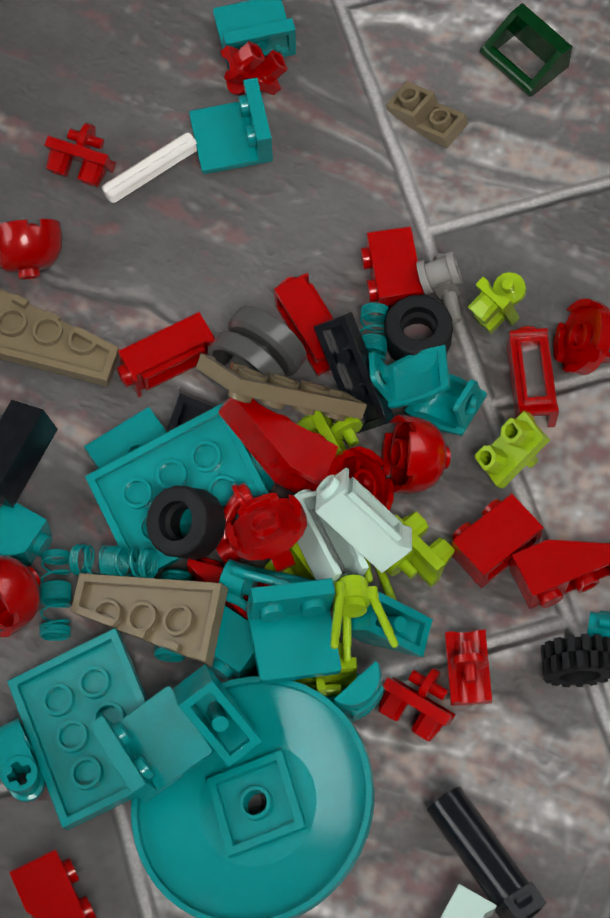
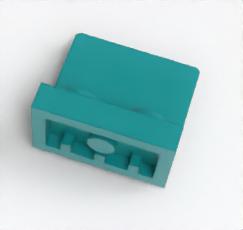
[213,0,296,69]
[189,78,273,174]
[246,578,342,684]
[89,686,214,803]

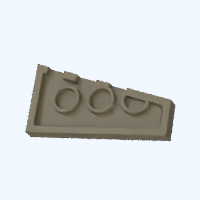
[0,287,119,387]
[196,354,367,421]
[71,573,228,667]

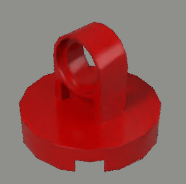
[554,298,610,375]
[226,493,307,573]

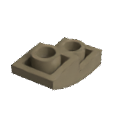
[386,81,468,148]

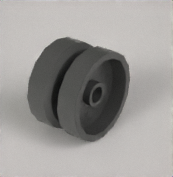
[208,305,307,400]

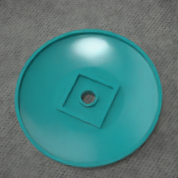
[131,676,375,918]

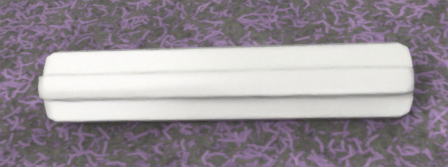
[102,133,197,203]

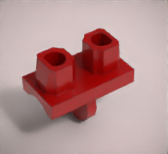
[220,41,288,96]
[44,123,116,188]
[444,629,492,706]
[378,668,456,742]

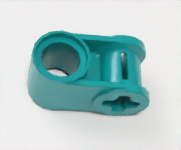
[0,718,46,803]

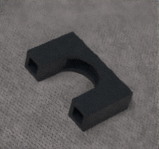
[0,400,58,508]

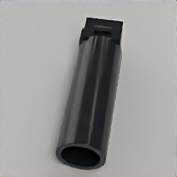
[427,786,546,918]

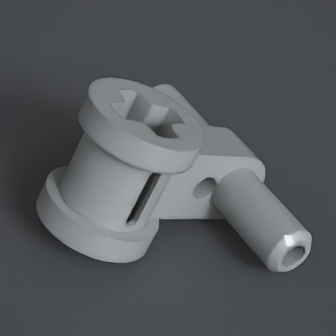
[416,251,463,324]

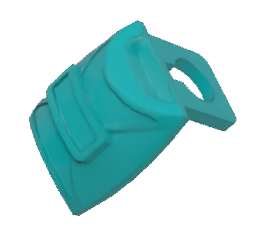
[369,345,450,409]
[405,374,487,436]
[326,661,384,722]

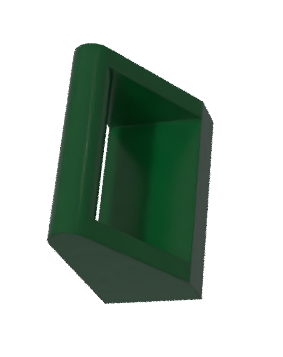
[480,3,573,97]

